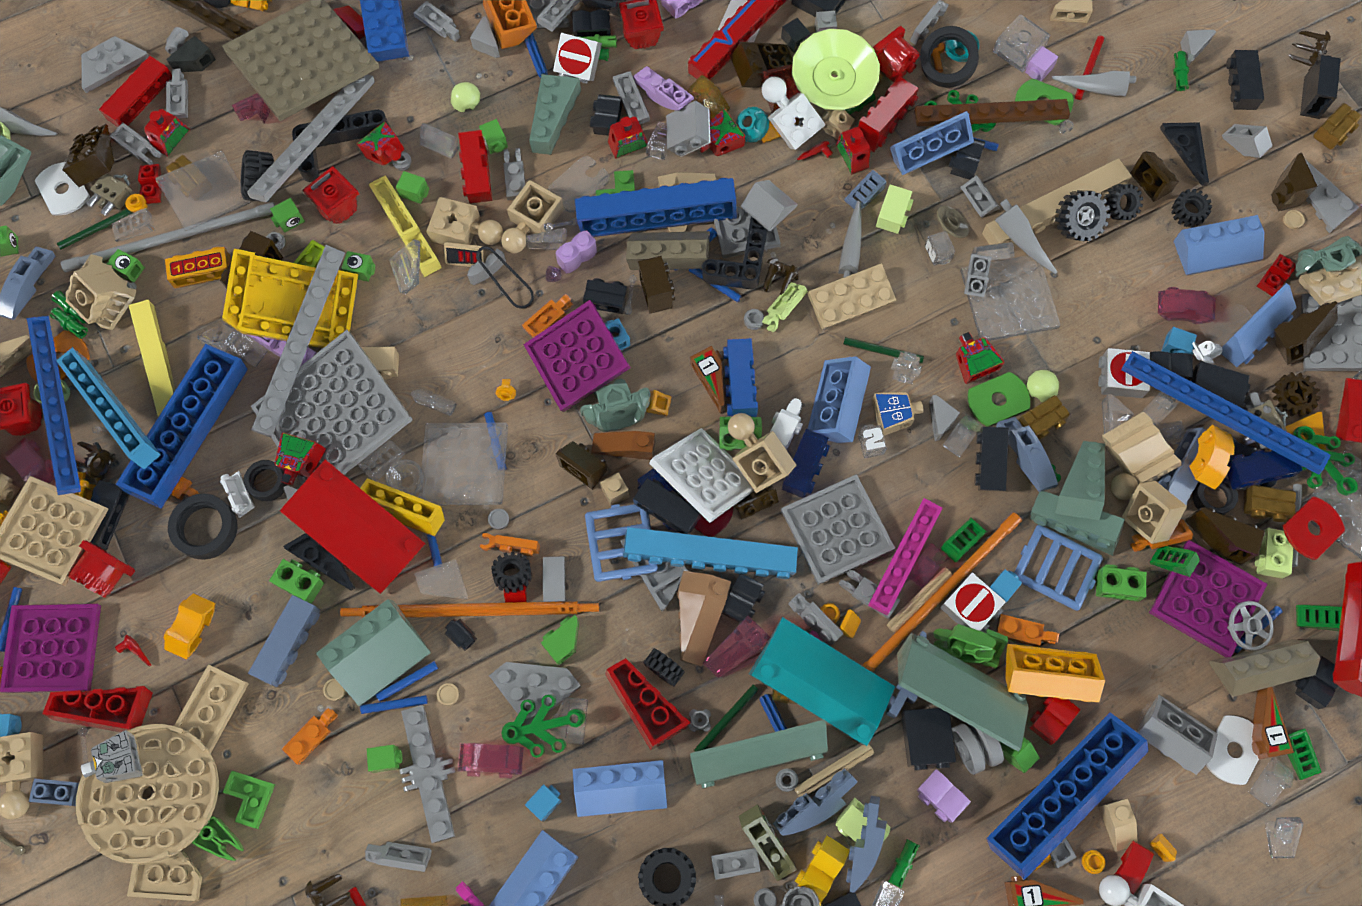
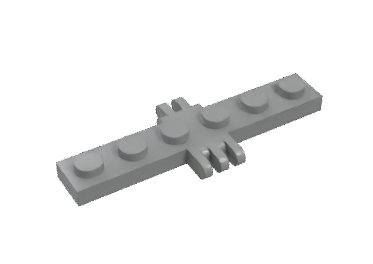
[399,705,455,843]

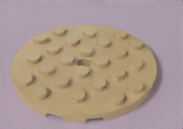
[76,724,219,865]

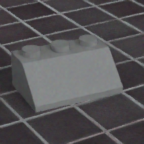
[1137,695,1218,775]

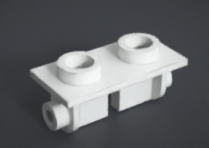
[1192,341,1222,364]
[220,471,255,518]

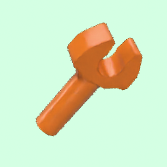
[931,42,945,73]

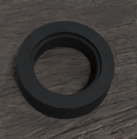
[920,26,979,88]
[168,494,238,560]

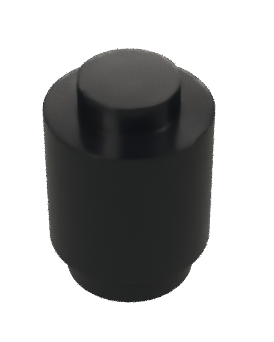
[445,619,477,651]

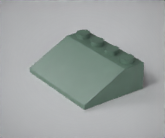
[316,599,431,707]

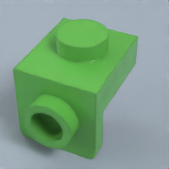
[981,629,1008,668]

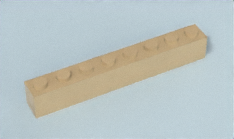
[982,158,1132,252]

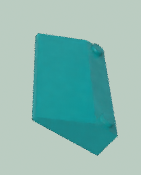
[749,617,895,746]

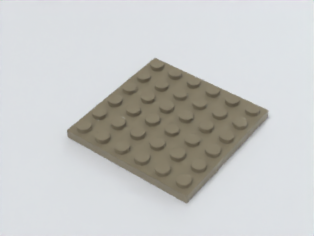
[222,0,379,121]

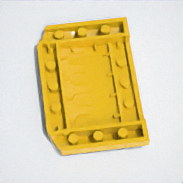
[222,249,358,348]

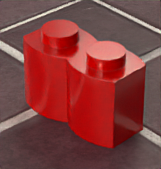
[1029,697,1081,745]

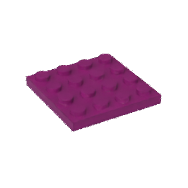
[523,300,631,412]
[1149,540,1267,657]
[0,604,101,693]

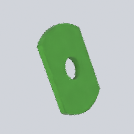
[1015,79,1074,125]
[968,372,1030,427]

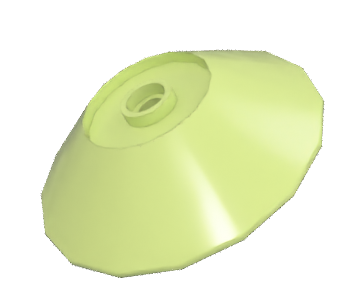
[792,29,880,110]

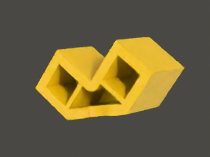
[794,835,850,902]

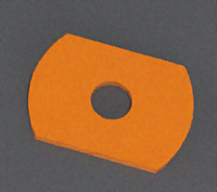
[26,330,90,383]

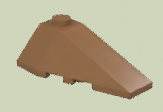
[678,571,731,667]

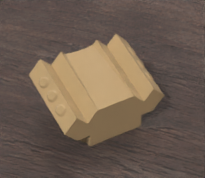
[65,254,136,330]
[1102,412,1182,484]

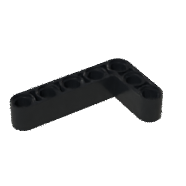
[292,109,389,182]
[702,216,768,289]

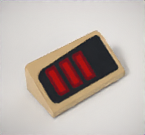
[444,242,486,267]

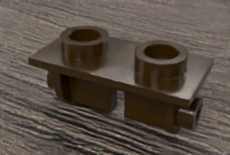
[734,485,779,520]

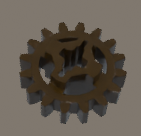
[1272,372,1321,417]

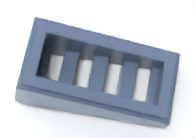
[844,170,887,210]

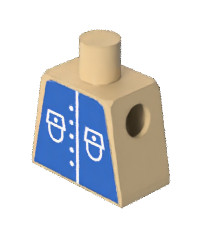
[872,392,923,436]

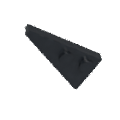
[1160,122,1209,186]
[283,533,355,591]

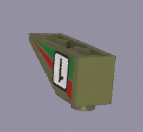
[739,804,797,881]

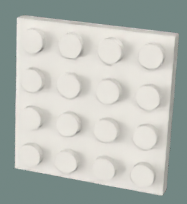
[649,428,754,522]

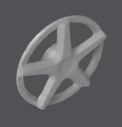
[1227,601,1273,651]

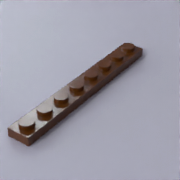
[914,99,1070,127]

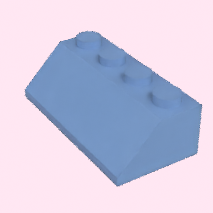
[890,111,974,175]
[1174,215,1265,276]
[1221,283,1297,367]
[806,356,871,443]
[573,760,667,817]
[489,830,579,906]

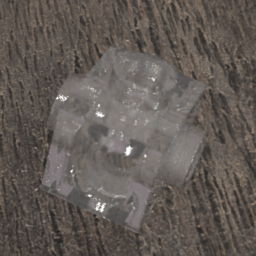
[891,352,922,385]

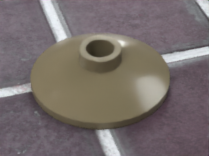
[937,206,969,238]

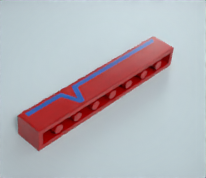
[688,0,787,85]

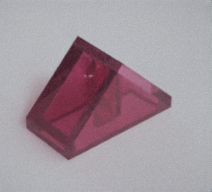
[908,543,948,589]

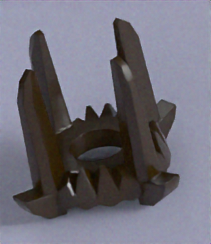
[1289,30,1331,71]
[764,258,799,295]
[76,441,116,483]
[305,874,350,906]

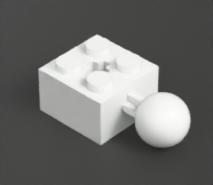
[762,77,825,150]
[1099,875,1184,906]

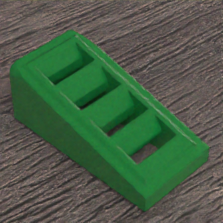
[941,518,987,563]
[1150,546,1200,577]
[1296,605,1342,631]
[1287,728,1322,780]

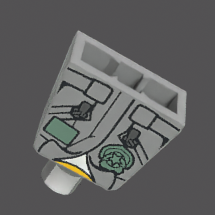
[81,730,143,783]

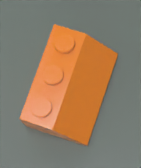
[483,0,537,49]

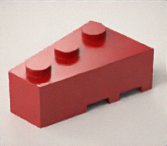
[458,130,493,204]

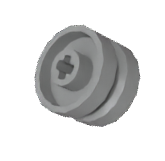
[952,724,1004,775]

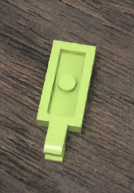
[762,282,808,332]

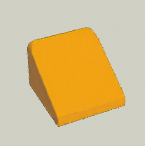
[646,390,672,416]
[839,609,861,638]
[1149,834,1177,862]

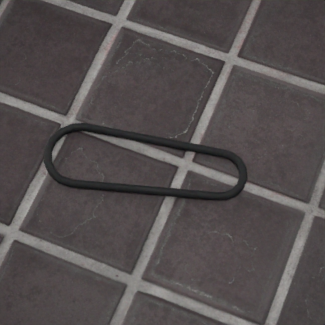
[476,246,534,309]

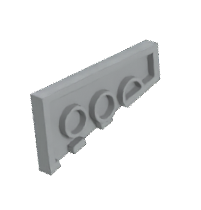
[1284,159,1359,233]

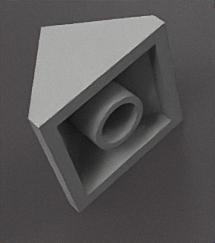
[741,180,798,232]

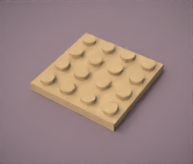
[0,476,108,586]

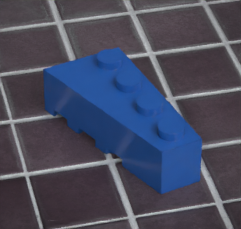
[723,338,758,417]

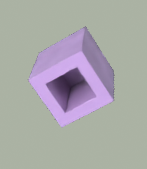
[1025,47,1058,81]

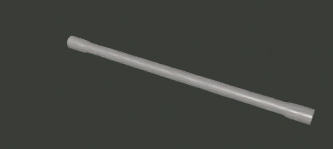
[61,202,276,273]

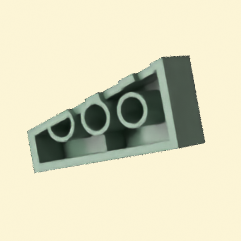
[529,74,581,155]
[1055,441,1105,520]
[1031,491,1124,556]

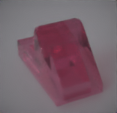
[232,93,270,124]

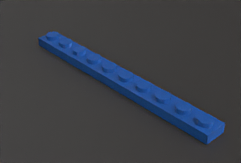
[27,316,81,495]
[1121,351,1331,475]

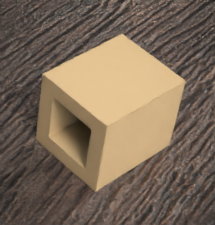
[600,473,630,505]

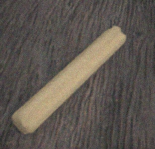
[887,568,952,632]
[795,744,874,797]

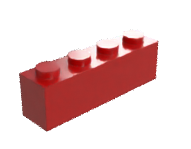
[99,56,172,127]

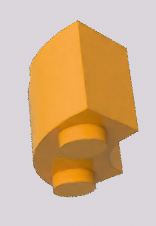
[1189,424,1234,490]
[163,593,216,660]

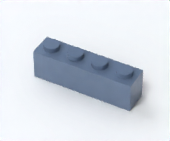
[1158,427,1206,505]
[248,595,320,688]

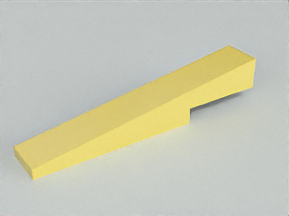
[369,175,442,277]
[128,300,175,417]

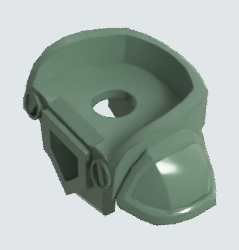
[1296,236,1362,278]
[580,379,651,432]

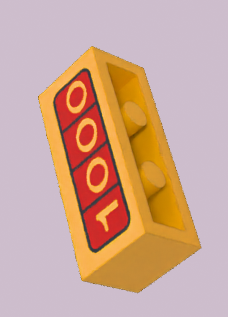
[165,247,231,289]

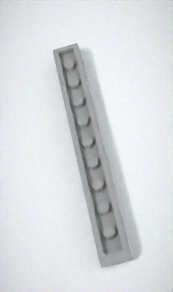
[247,75,375,202]
[251,245,345,438]

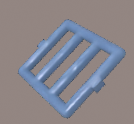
[585,504,658,582]
[1014,525,1103,611]

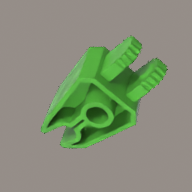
[934,624,996,663]
[192,816,244,861]

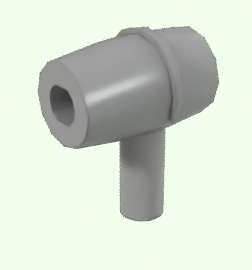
[165,27,188,54]

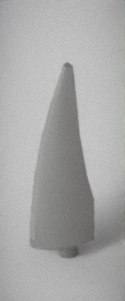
[1052,71,1136,96]
[0,107,58,136]
[995,199,1057,274]
[838,201,862,278]

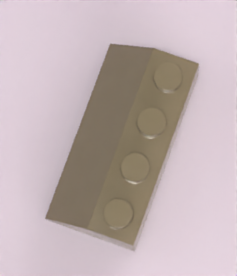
[626,231,710,270]
[1209,639,1320,697]

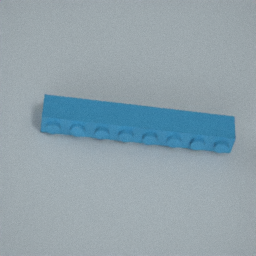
[56,347,161,469]
[623,527,798,579]

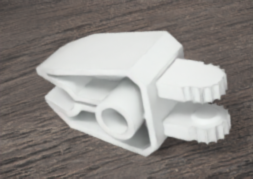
[771,398,803,449]

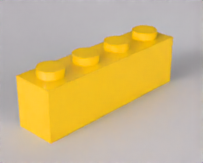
[360,478,445,536]

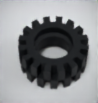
[1105,184,1143,220]
[1171,189,1212,228]
[491,552,532,593]
[643,648,685,687]

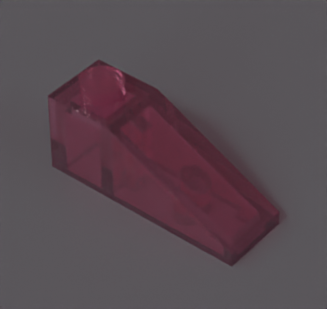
[703,616,771,678]

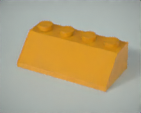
[1005,644,1105,702]

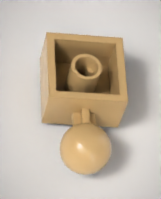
[501,180,564,253]
[427,197,503,245]
[728,413,796,493]
[1111,473,1187,544]
[0,732,43,820]

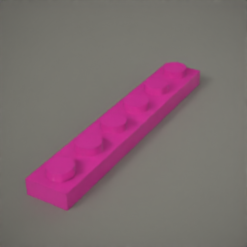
[868,498,942,616]

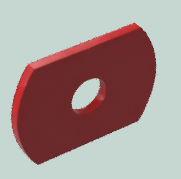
[1283,496,1345,560]

